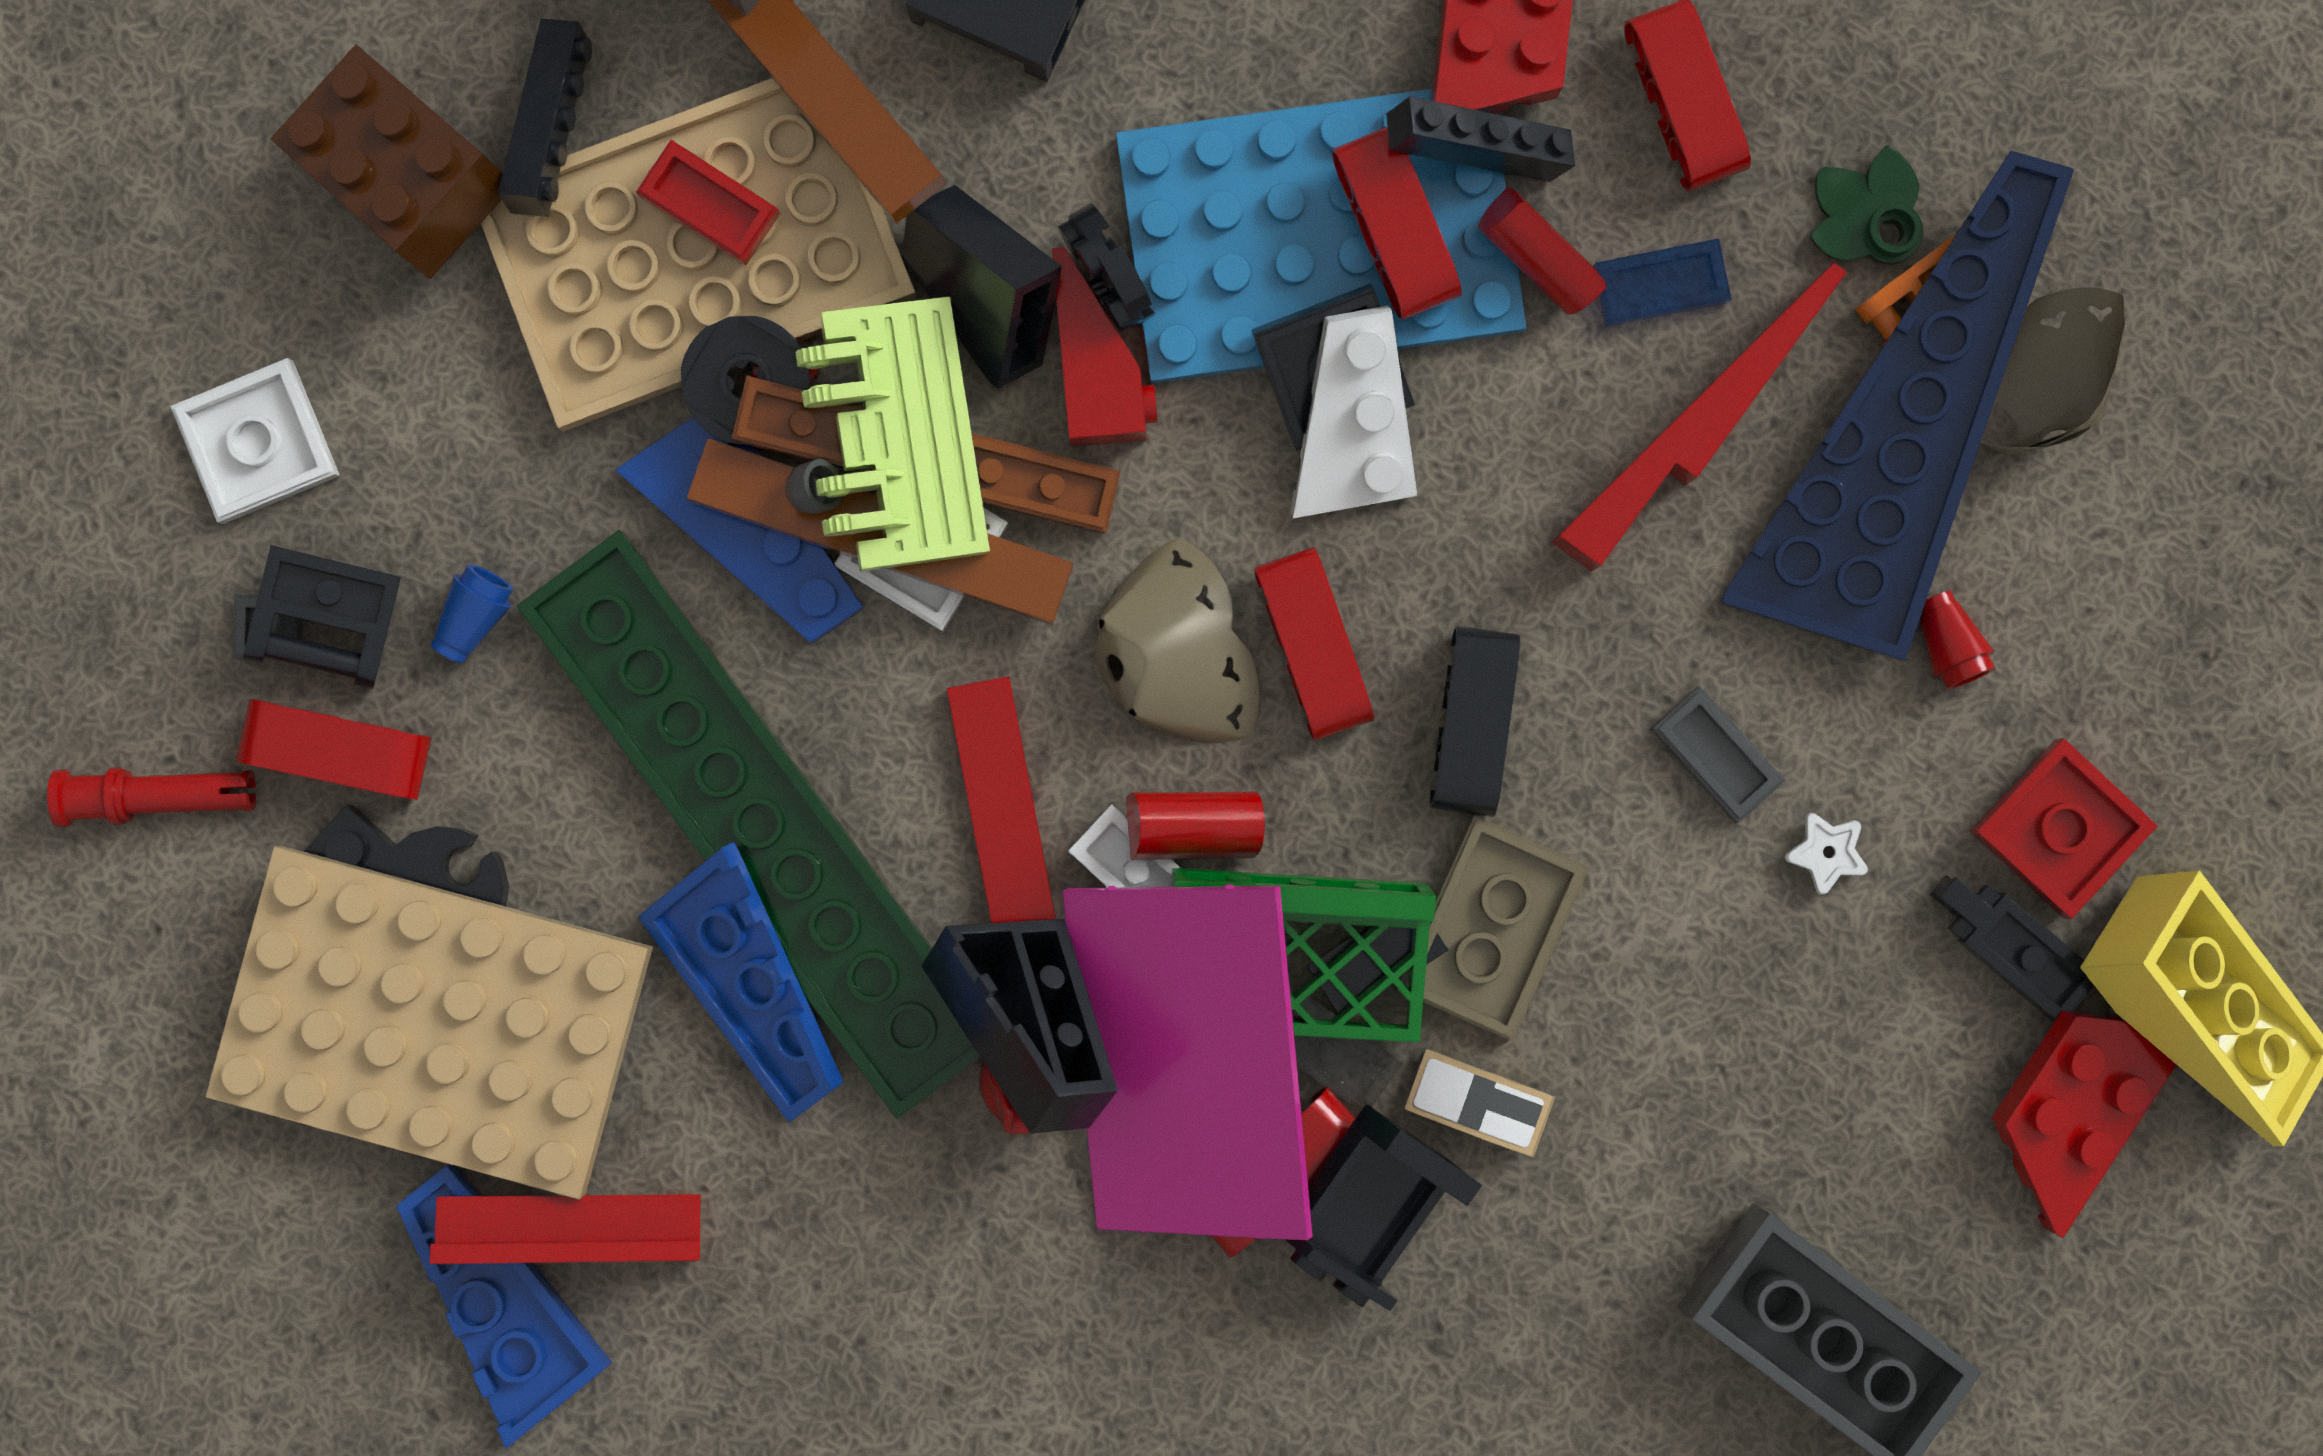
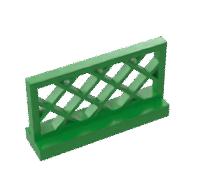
[1171,868,1436,1043]

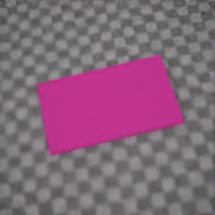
[1062,884,1313,1241]

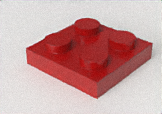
[1970,738,2158,919]

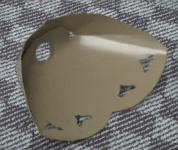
[1980,287,2125,455]
[1095,538,1260,744]

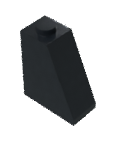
[901,185,1062,389]

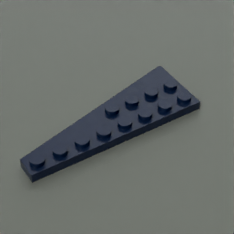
[1721,151,2074,662]

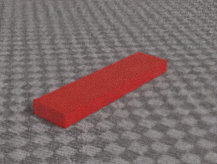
[946,676,1056,923]

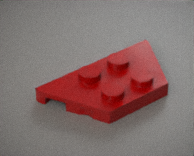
[1431,0,1573,114]
[1992,1011,2177,1238]

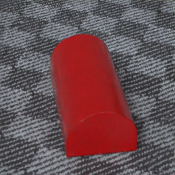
[1478,187,1607,315]
[1126,791,1265,860]

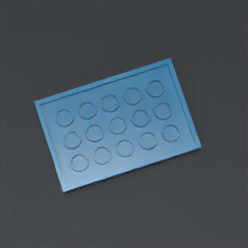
[1116,89,1527,384]

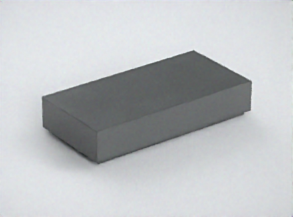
[1650,686,1785,823]

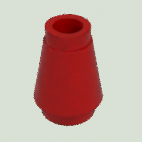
[1919,590,1996,690]

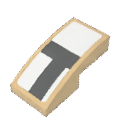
[1404,1049,1555,1157]

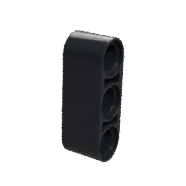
[1430,625,1520,817]

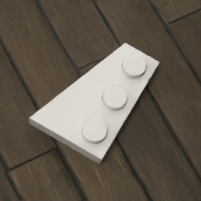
[1291,305,1417,518]

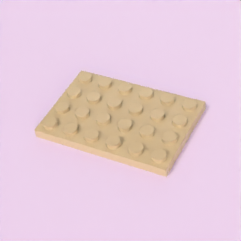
[481,78,917,432]
[206,846,653,1200]

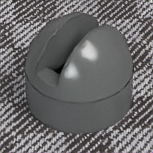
[785,459,842,514]

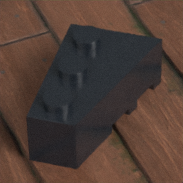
[921,919,1118,1134]

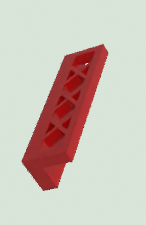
[429,1194,701,1264]

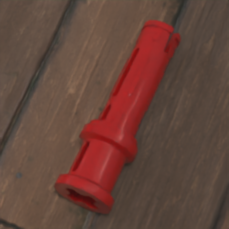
[47,767,256,827]

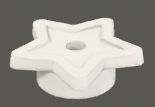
[1785,812,1868,895]

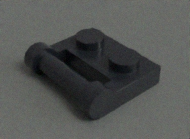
[243,545,401,689]

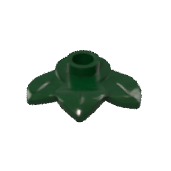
[1809,145,1923,265]

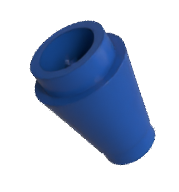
[430,564,514,663]

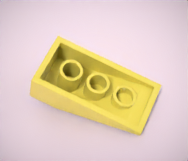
[2080,870,2323,1146]

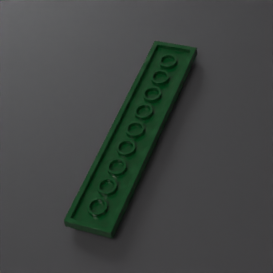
[516,530,980,1119]

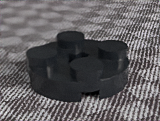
[1058,203,1155,332]
[681,316,810,444]

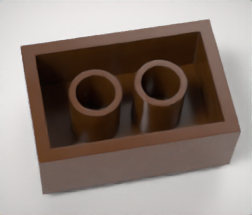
[270,44,503,279]

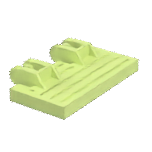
[795,297,990,572]

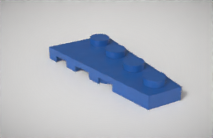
[615,417,865,644]
[638,841,844,1123]
[396,1164,612,1449]

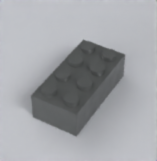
[1677,1203,1982,1456]

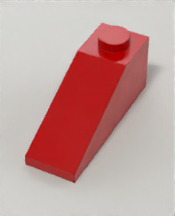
[1052,247,1158,447]

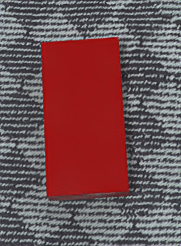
[636,140,781,266]

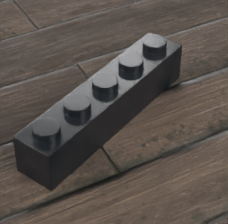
[498,19,592,217]
[1386,96,1575,182]

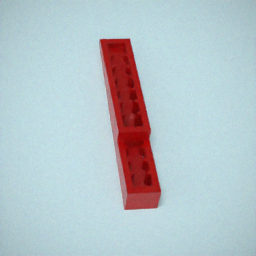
[1551,263,1847,572]

